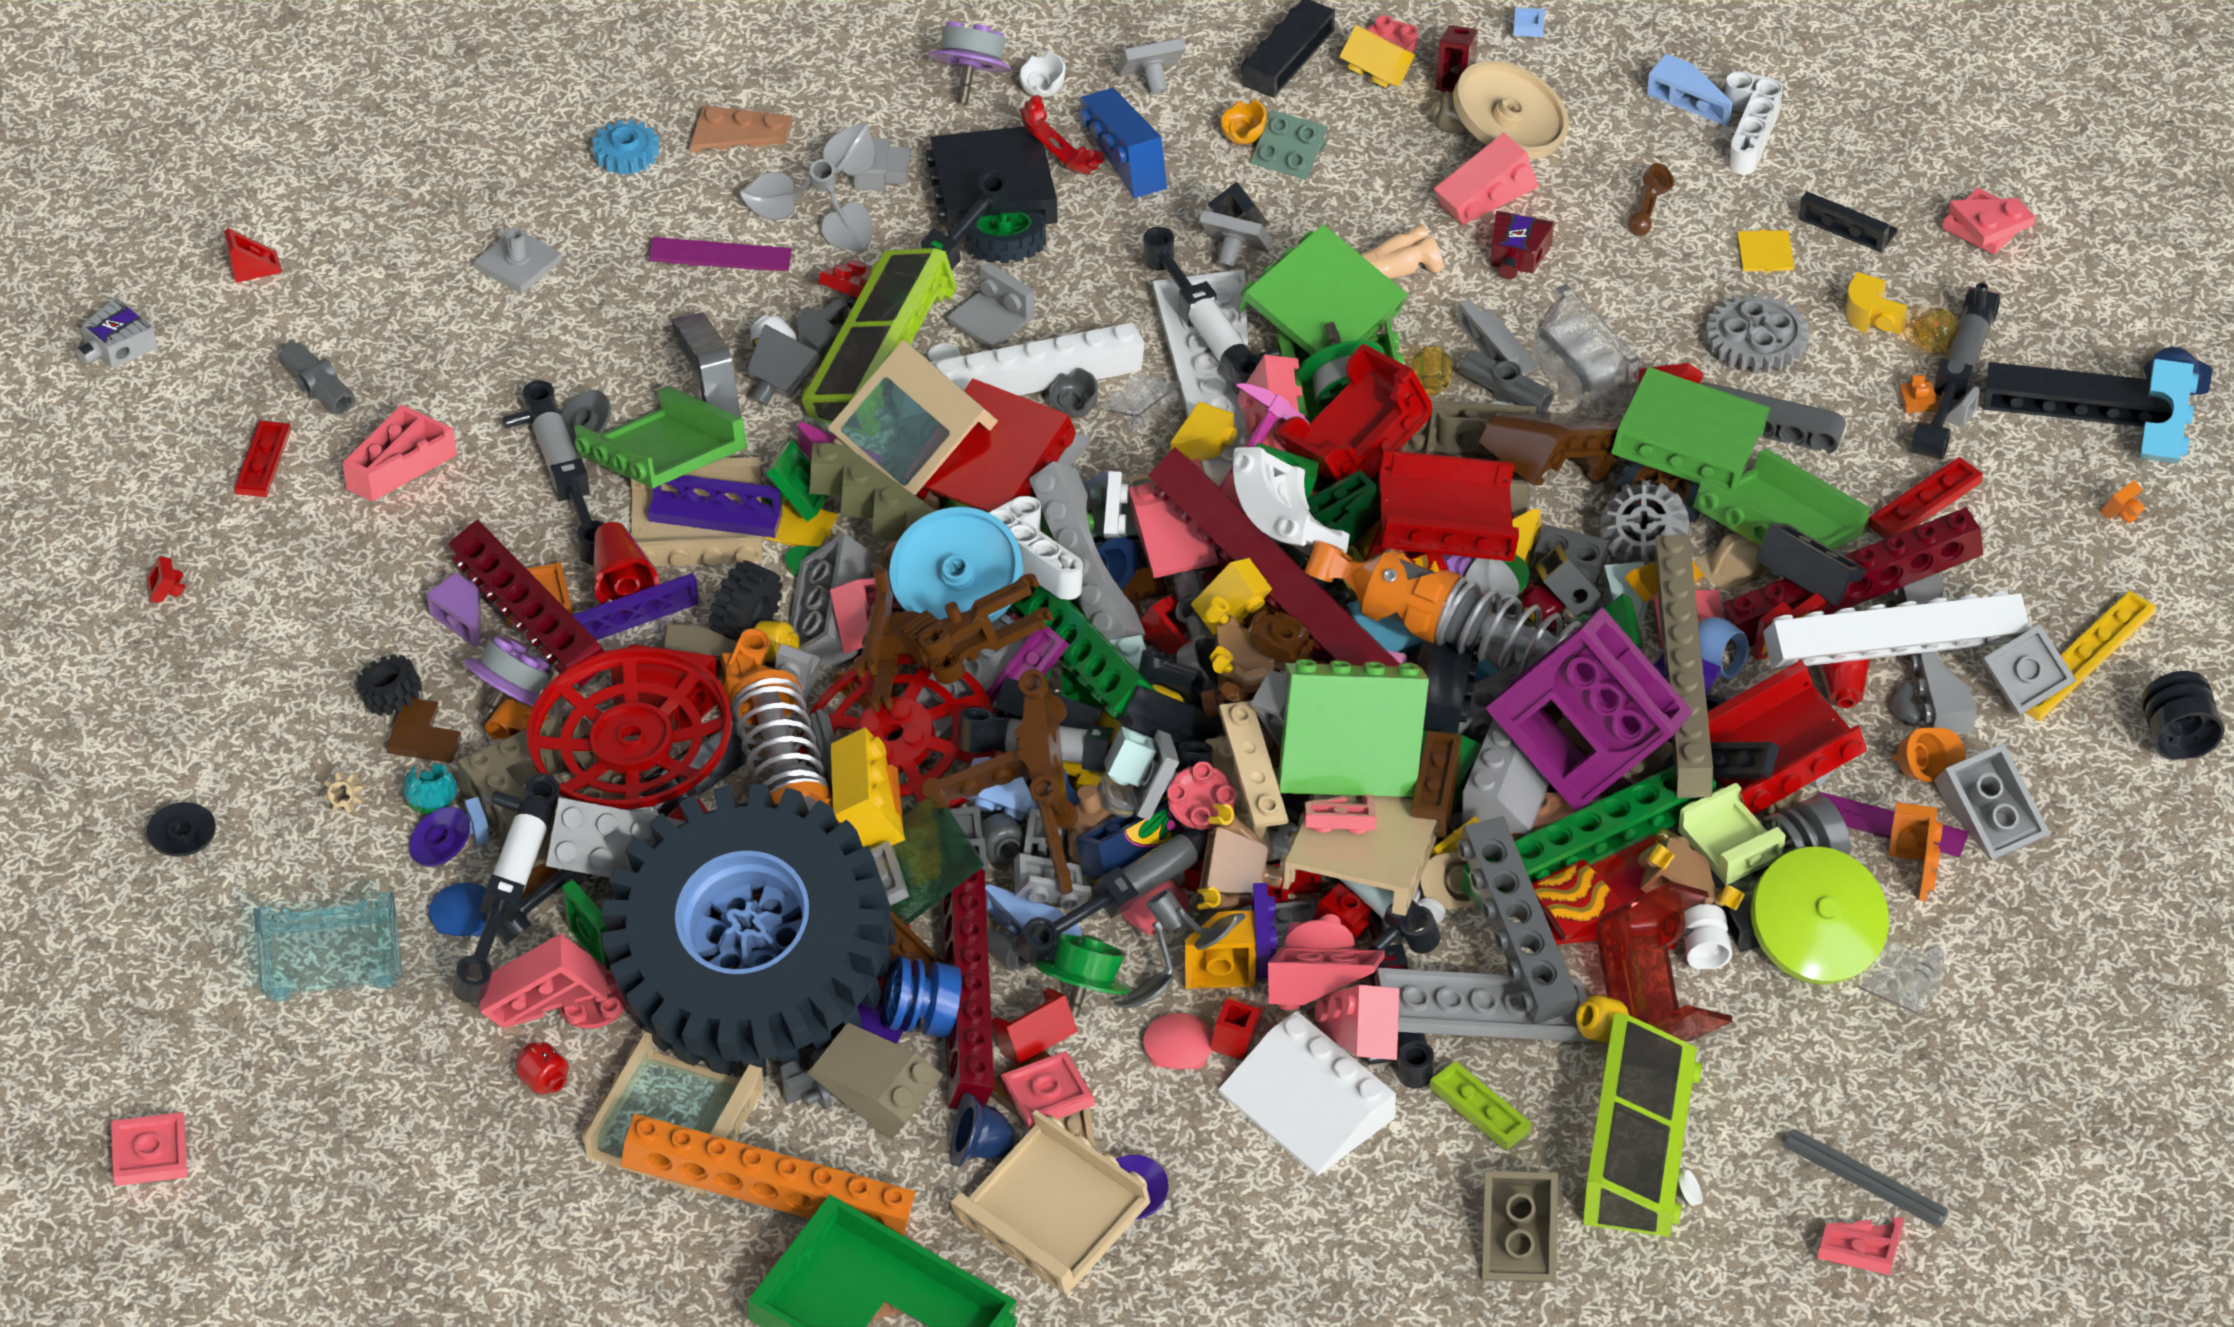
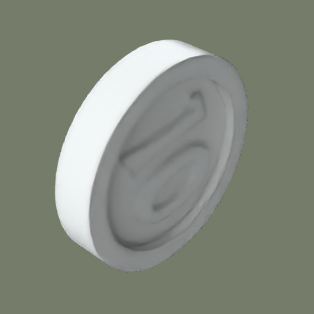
[928,343,960,362]
[1678,1170,1703,1206]

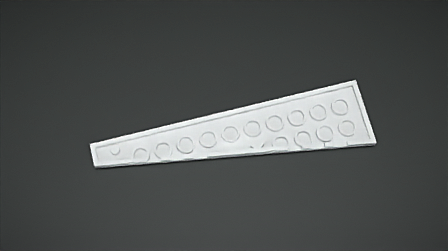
[1153,269,1251,487]

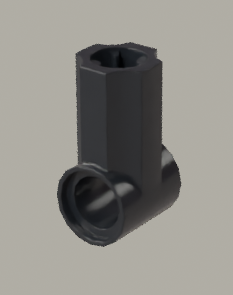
[1138,650,1205,700]

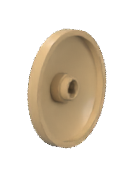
[1453,61,1569,159]

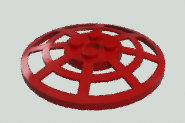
[527,647,732,810]
[798,654,996,832]

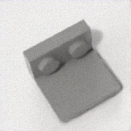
[947,262,1035,349]

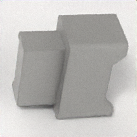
[854,138,911,191]

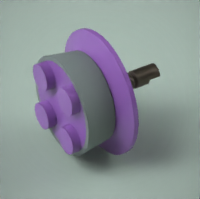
[928,21,1011,105]
[464,635,554,727]

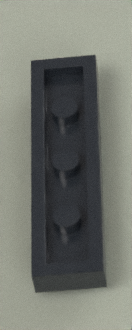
[1663,741,1780,779]

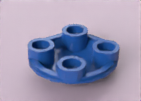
[429,883,487,937]

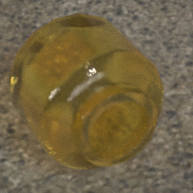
[1912,307,1959,353]
[1412,346,1453,396]

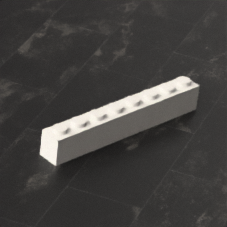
[893,322,1145,418]
[1763,591,2030,670]

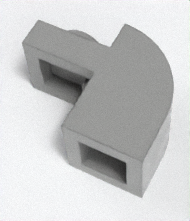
[775,644,821,701]

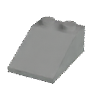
[1934,743,2051,861]

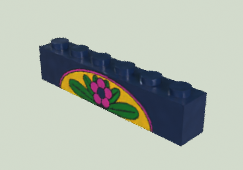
[1076,791,1184,880]

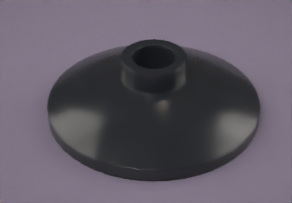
[147,802,216,857]

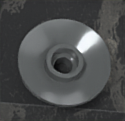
[561,390,611,448]

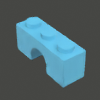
[2140,359,2199,464]

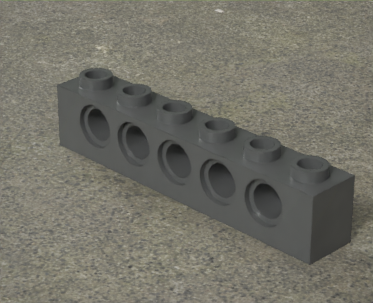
[1457,816,1578,1024]

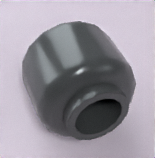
[981,813,1026,864]

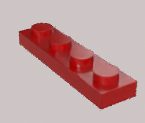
[1868,456,1983,539]

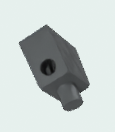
[747,324,821,406]
[1535,543,1605,617]

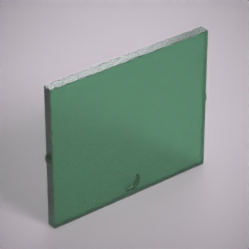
[890,798,984,925]

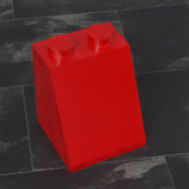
[610,644,717,730]

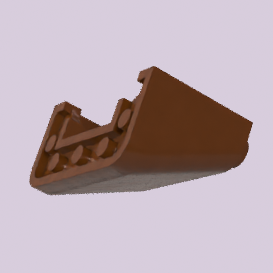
[1479,413,1621,486]

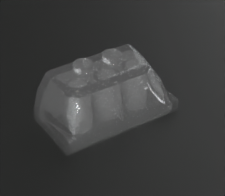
[1531,284,1640,412]

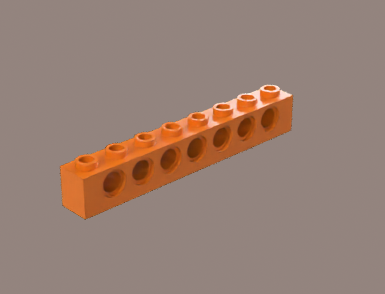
[621,1113,916,1236]

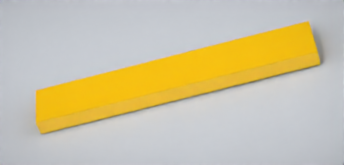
[2025,590,2156,721]

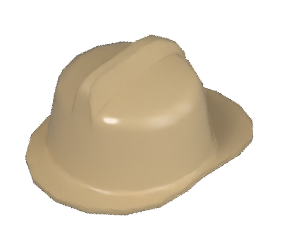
[1695,532,1767,590]
[1420,852,1475,909]

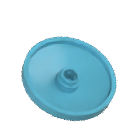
[889,507,1024,623]

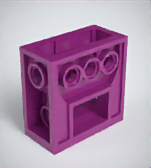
[1485,607,1693,812]

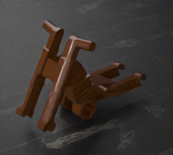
[854,567,1054,712]

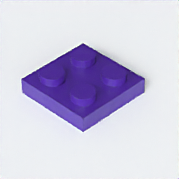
[1252,883,1277,978]

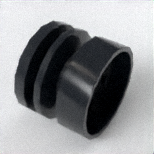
[2141,671,2225,760]

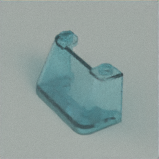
[253,892,403,1001]

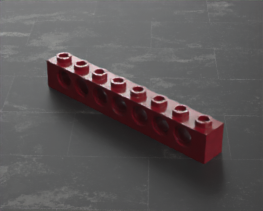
[1723,507,1983,647]
[448,519,605,687]
[940,864,994,1110]

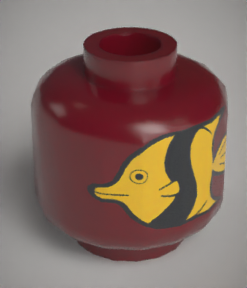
[1518,582,1566,631]

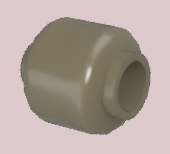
[1432,92,1468,135]

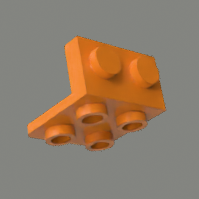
[1888,802,1943,901]

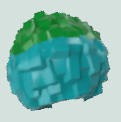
[402,763,457,815]

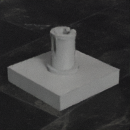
[1116,38,1186,95]
[1199,210,1272,269]
[474,227,562,294]
[1982,624,2076,717]
[1128,730,1179,821]

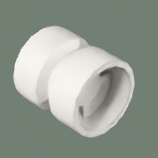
[1681,904,1732,970]

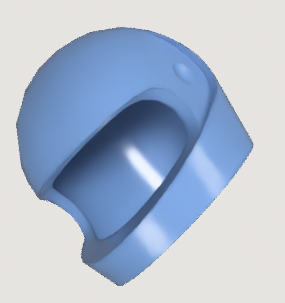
[1698,617,1749,679]

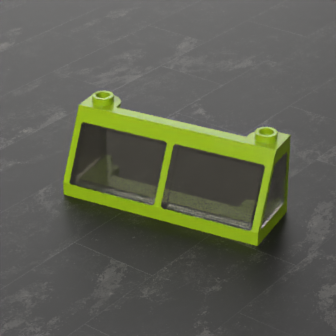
[802,248,957,438]
[1583,1013,1702,1237]

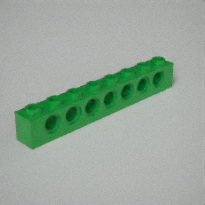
[1009,574,1158,722]
[1462,765,1716,913]

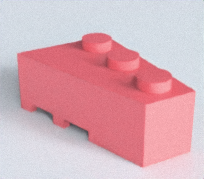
[342,404,457,502]
[480,933,608,1027]

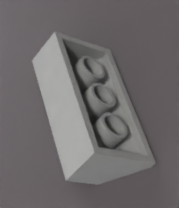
[790,533,873,666]
[1463,718,1550,835]

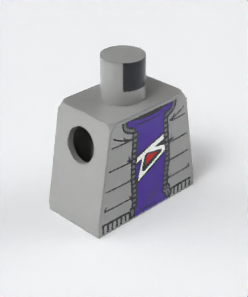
[75,298,157,368]

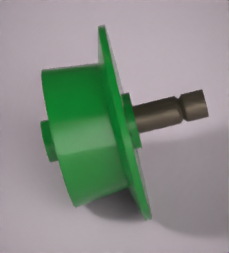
[1035,934,1131,1018]

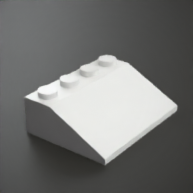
[1218,1011,1396,1176]

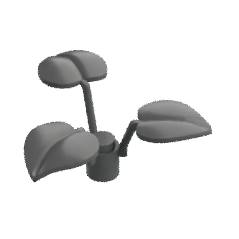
[1114,889,1246,1008]

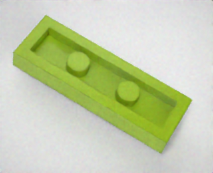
[1430,1061,1532,1151]

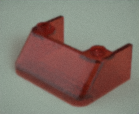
[1596,881,1732,1047]

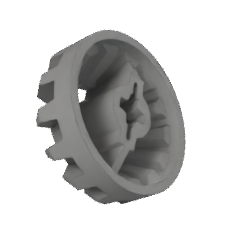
[1600,480,1690,565]

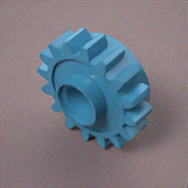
[592,119,659,175]

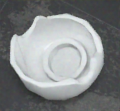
[1019,51,1066,98]

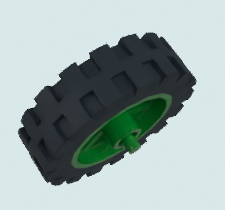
[964,210,1046,263]

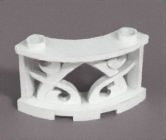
[1233,447,1350,557]

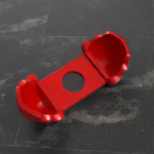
[1020,95,1104,175]

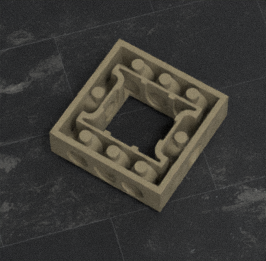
[1400,400,1537,516]
[457,708,643,868]

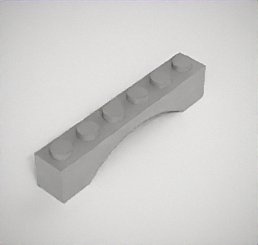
[1029,461,1146,640]
[1891,573,1976,733]

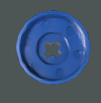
[883,956,961,1039]

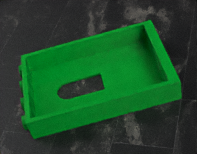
[747,1194,1018,1327]

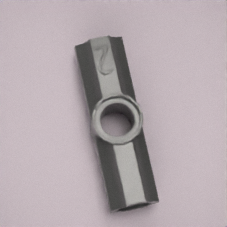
[278,341,355,415]
[1460,349,1554,413]
[1173,569,1216,642]

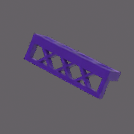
[648,475,783,538]
[572,573,699,640]

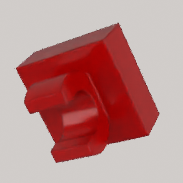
[146,556,186,603]

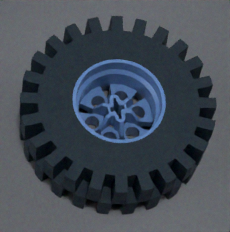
[602,784,896,1077]

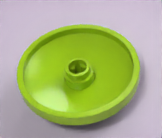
[1751,846,1889,985]

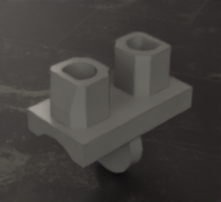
[780,1047,833,1110]

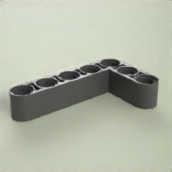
[672,312,741,417]

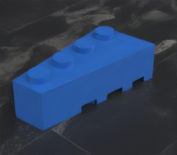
[1078,87,1167,198]

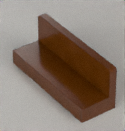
[1411,731,1462,838]

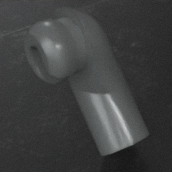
[1890,682,1921,726]

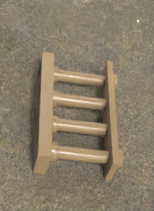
[1205,700,1288,861]

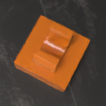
[1899,374,1938,413]
[2101,480,2145,524]

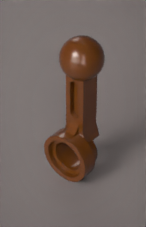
[1627,163,1674,236]

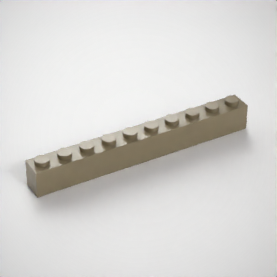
[1655,535,1713,798]

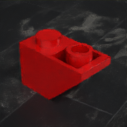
[1211,995,1266,1061]

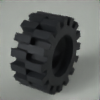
[356,654,422,716]

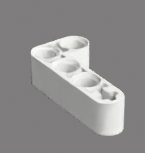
[1725,71,1783,175]
[989,496,1083,600]

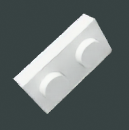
[1104,471,1129,541]

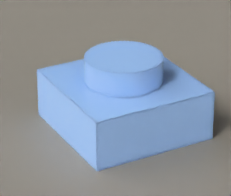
[1513,7,1545,37]
[465,797,490,846]

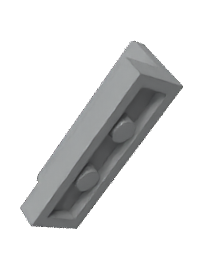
[1458,298,1538,375]

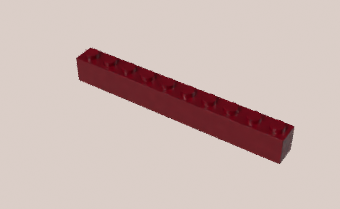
[1148,447,1401,667]

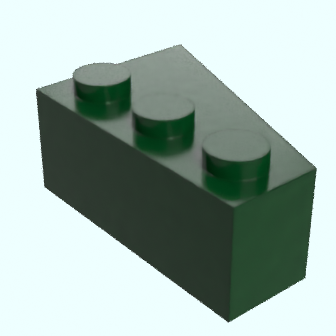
[1293,470,1380,558]

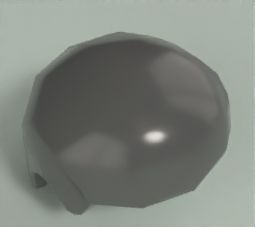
[1049,368,1098,418]

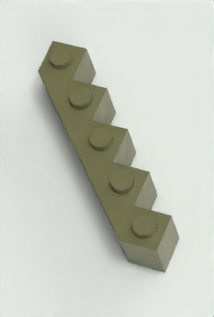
[809,443,936,541]

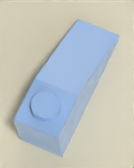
[1647,54,1732,126]
[985,884,1082,960]

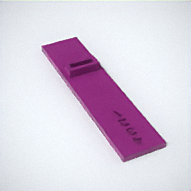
[649,237,792,271]
[1818,791,1969,858]

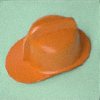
[1891,728,1966,782]

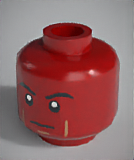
[516,1042,569,1095]

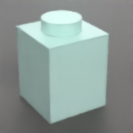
[1104,726,1156,787]

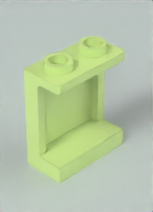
[1678,783,1786,885]

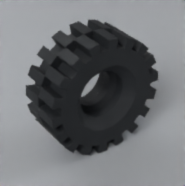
[709,560,783,642]

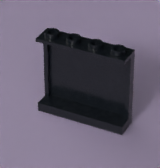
[926,126,1058,234]

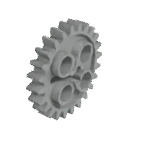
[1706,292,1810,373]

